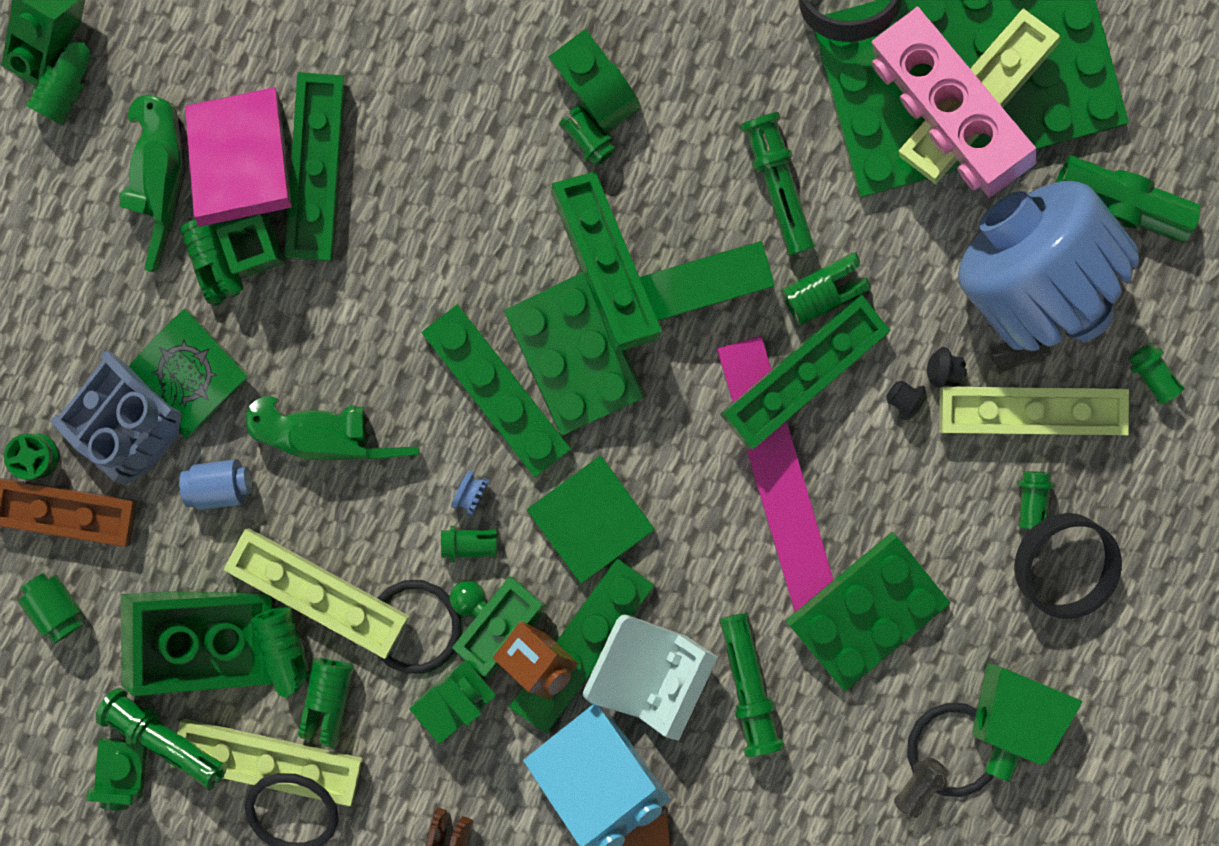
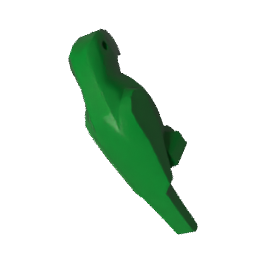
[119,95,185,272]
[246,396,420,460]

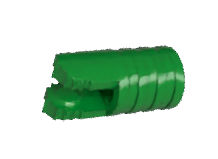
[25,41,92,126]
[179,220,244,306]
[781,252,872,326]
[251,606,310,699]
[298,658,354,749]

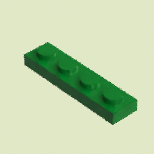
[284,72,346,262]
[551,172,662,352]
[720,295,891,450]
[421,304,571,477]
[509,557,654,734]

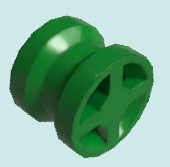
[4,433,60,480]

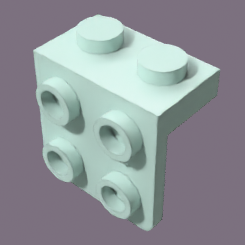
[583,615,718,741]

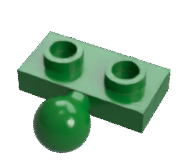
[449,576,548,679]

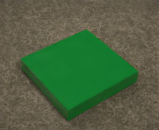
[526,455,655,584]

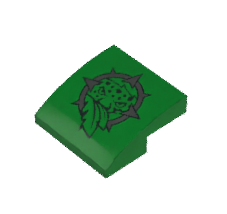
[129,308,251,440]

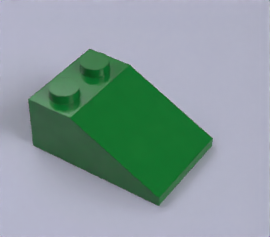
[121,591,272,696]

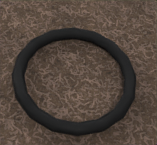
[376,580,461,674]
[907,703,994,797]
[244,773,339,846]

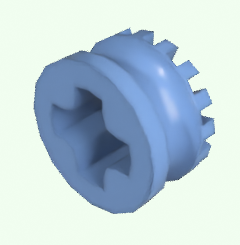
[451,470,490,517]

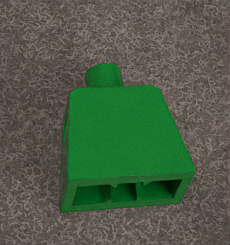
[972,663,1082,783]

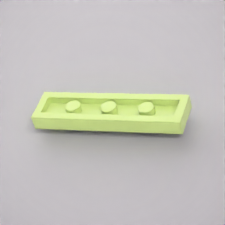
[899,9,1060,184]
[939,387,1129,435]
[223,528,410,659]
[170,718,363,806]

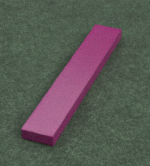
[717,336,834,613]

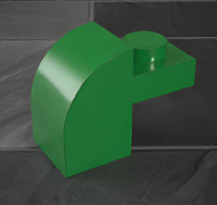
[409,660,496,744]

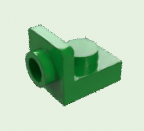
[87,738,147,811]

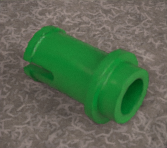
[559,105,616,167]
[1128,343,1185,405]
[1017,471,1055,529]
[441,526,497,562]

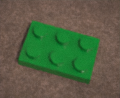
[503,272,647,436]
[785,532,951,692]

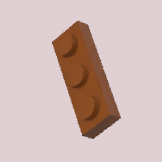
[0,478,138,547]

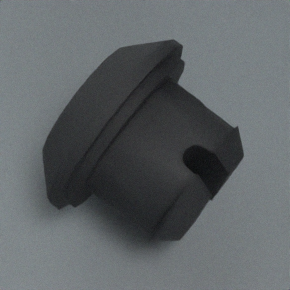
[927,347,967,388]
[886,380,927,421]

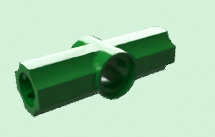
[1055,155,1201,243]

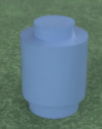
[179,459,253,511]

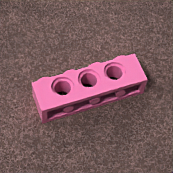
[871,6,1036,198]

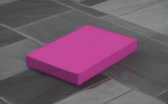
[185,87,292,227]

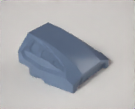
[50,350,182,485]

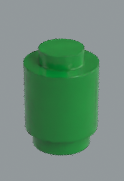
[17,573,85,645]

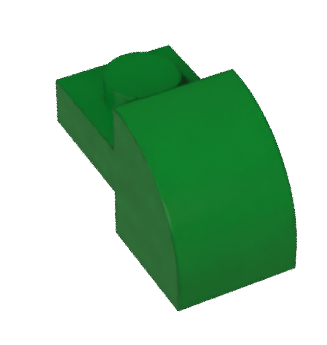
[548,28,641,136]

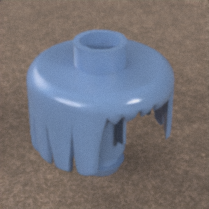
[958,181,1139,351]

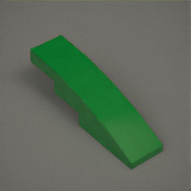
[640,241,775,322]

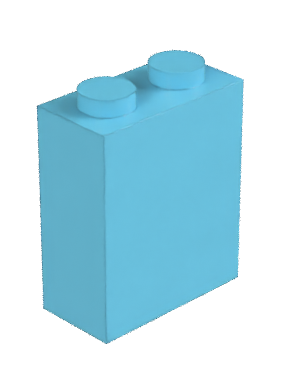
[523,704,671,846]

